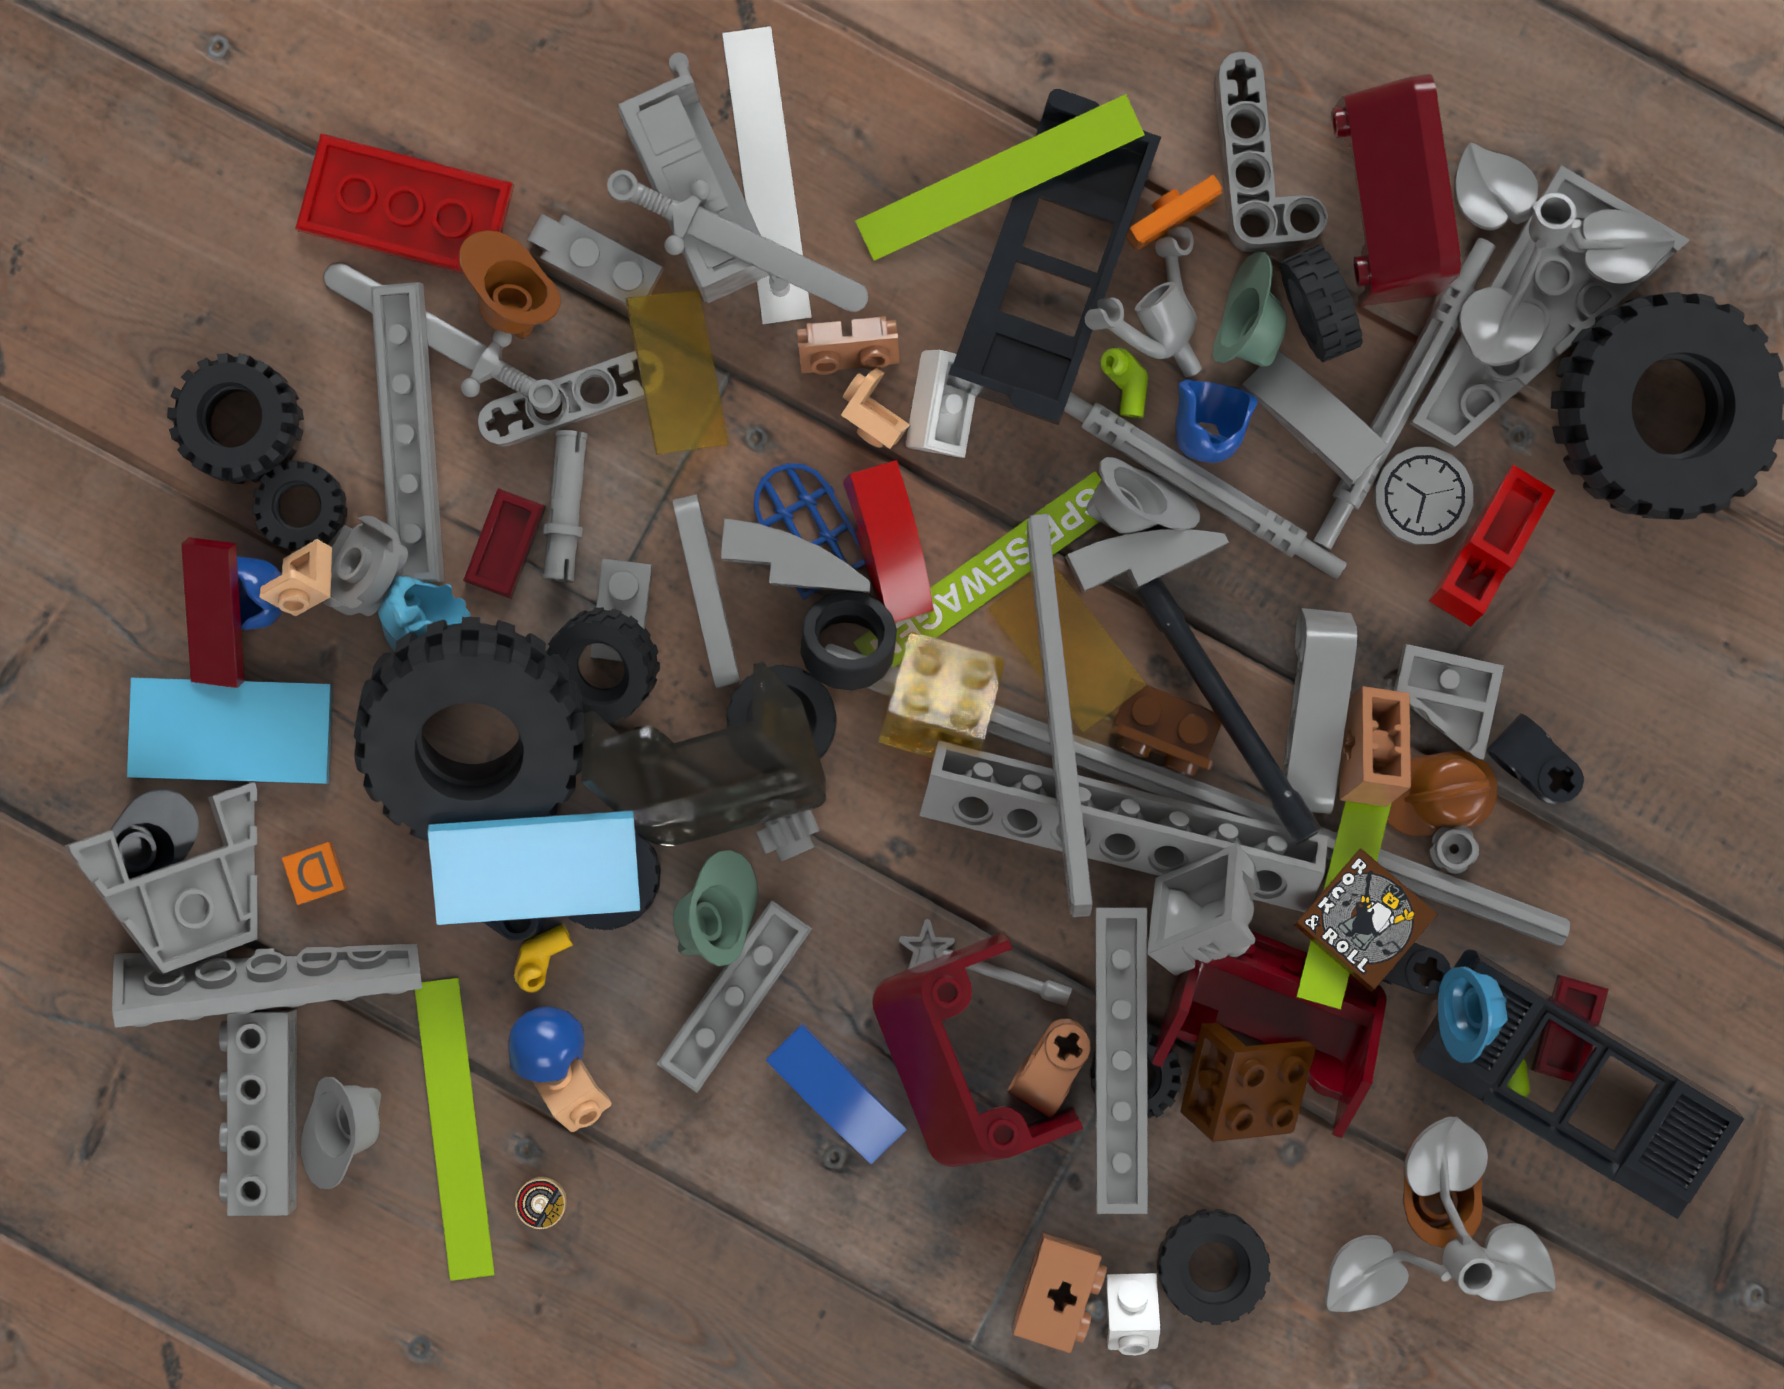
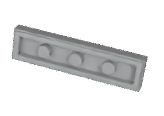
[657,900,813,1092]

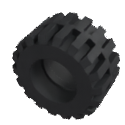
[167,353,304,484]

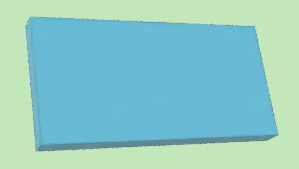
[127,678,333,784]
[428,811,640,925]

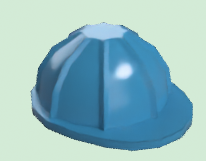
[1438,966,1508,1063]

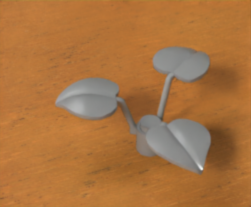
[1455,142,1675,366]
[1325,1117,1555,1312]

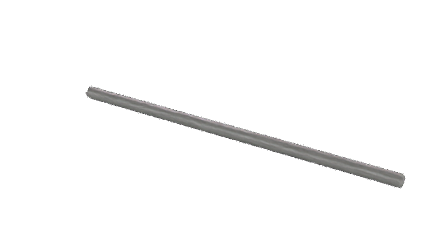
[825,644,1570,947]

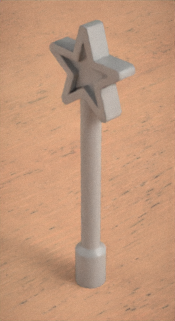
[899,919,1072,1007]

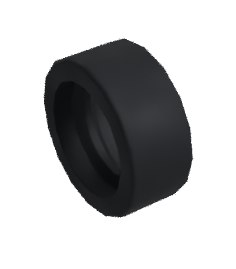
[800,591,897,691]

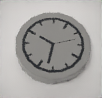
[1373,447,1474,546]

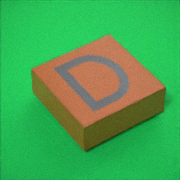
[282,842,347,905]

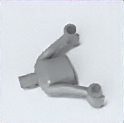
[1085,226,1202,377]

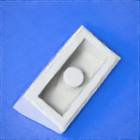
[905,350,976,458]

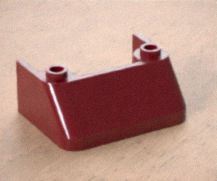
[1331,74,1461,307]
[1152,930,1387,1138]
[872,932,1083,1167]

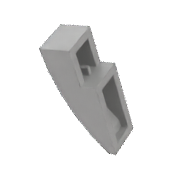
[1242,350,1389,486]
[721,518,871,594]
[1065,529,1229,593]

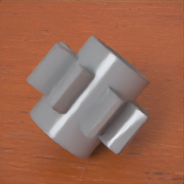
[756,801,820,862]

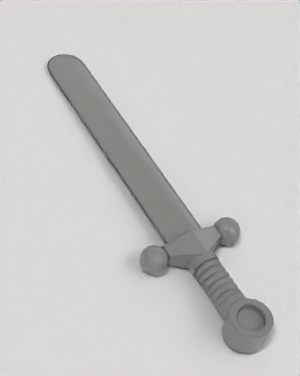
[607,170,869,312]
[324,263,561,413]

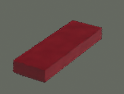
[181,537,245,688]

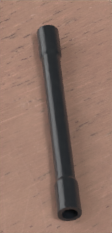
[1136,578,1322,845]

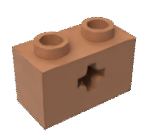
[1339,686,1411,807]
[1011,1232,1107,1354]

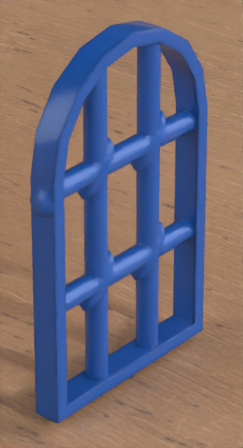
[754,463,865,600]

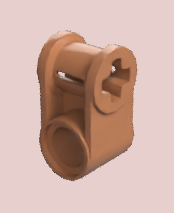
[1007,1018,1091,1118]

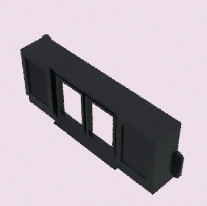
[946,89,1161,425]
[1413,949,1744,1219]

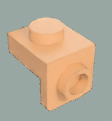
[841,368,910,449]
[260,539,332,616]
[533,1058,612,1132]

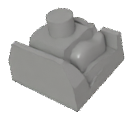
[1147,843,1260,976]

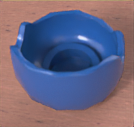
[508,1006,585,1083]

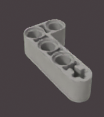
[1214,51,1328,253]
[1282,608,1357,814]

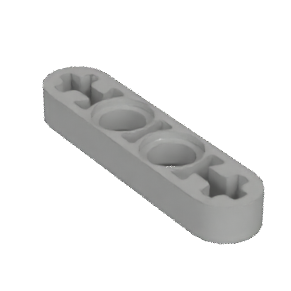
[478,350,665,447]
[673,494,741,688]

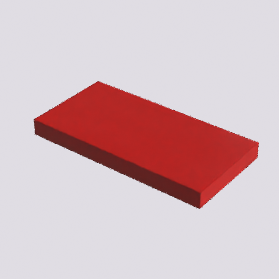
[295,133,514,274]

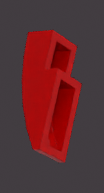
[843,460,934,623]
[1428,464,1556,627]

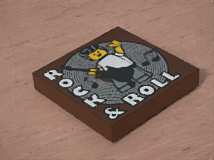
[1294,848,1438,992]

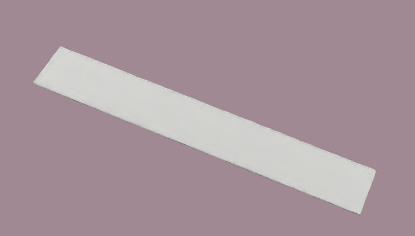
[722,26,812,324]

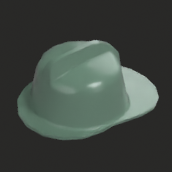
[1212,251,1287,367]
[673,850,758,966]

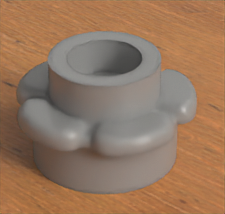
[1430,826,1479,874]

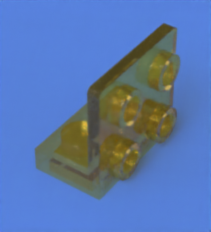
[878,632,1005,759]

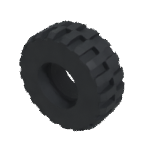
[1551,292,1784,520]
[354,617,585,842]

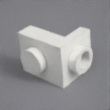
[1105,1273,1160,1355]

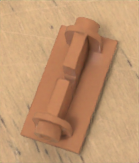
[797,316,900,375]

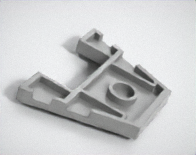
[65,782,257,974]

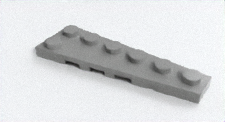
[112,944,422,1028]

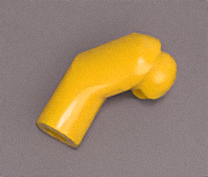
[514,923,573,993]

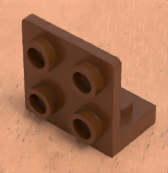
[1109,679,1221,777]
[1180,1022,1316,1142]

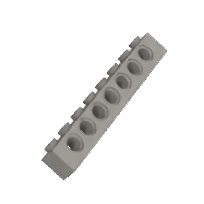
[920,740,1328,912]

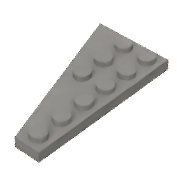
[1409,165,1690,449]

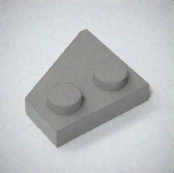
[1394,644,1504,760]

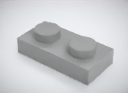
[590,559,653,662]

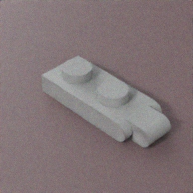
[527,214,664,313]

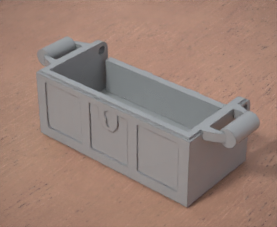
[617,52,790,303]

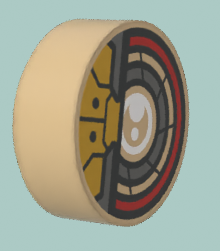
[515,1177,567,1229]

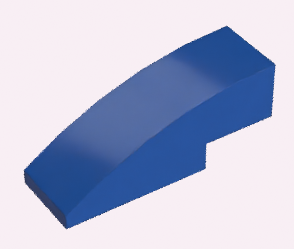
[766,1023,907,1164]

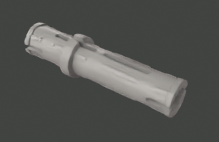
[542,430,588,583]

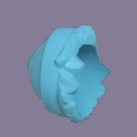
[378,576,471,652]

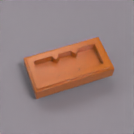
[1126,174,1223,251]

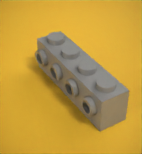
[219,1009,297,1216]

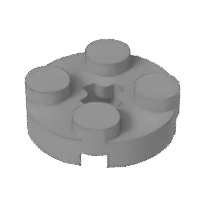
[323,516,408,616]

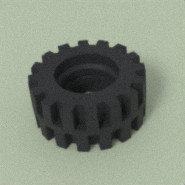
[252,461,347,552]

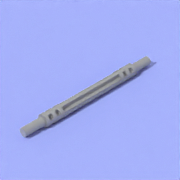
[1313,238,1495,551]
[1064,392,1347,580]

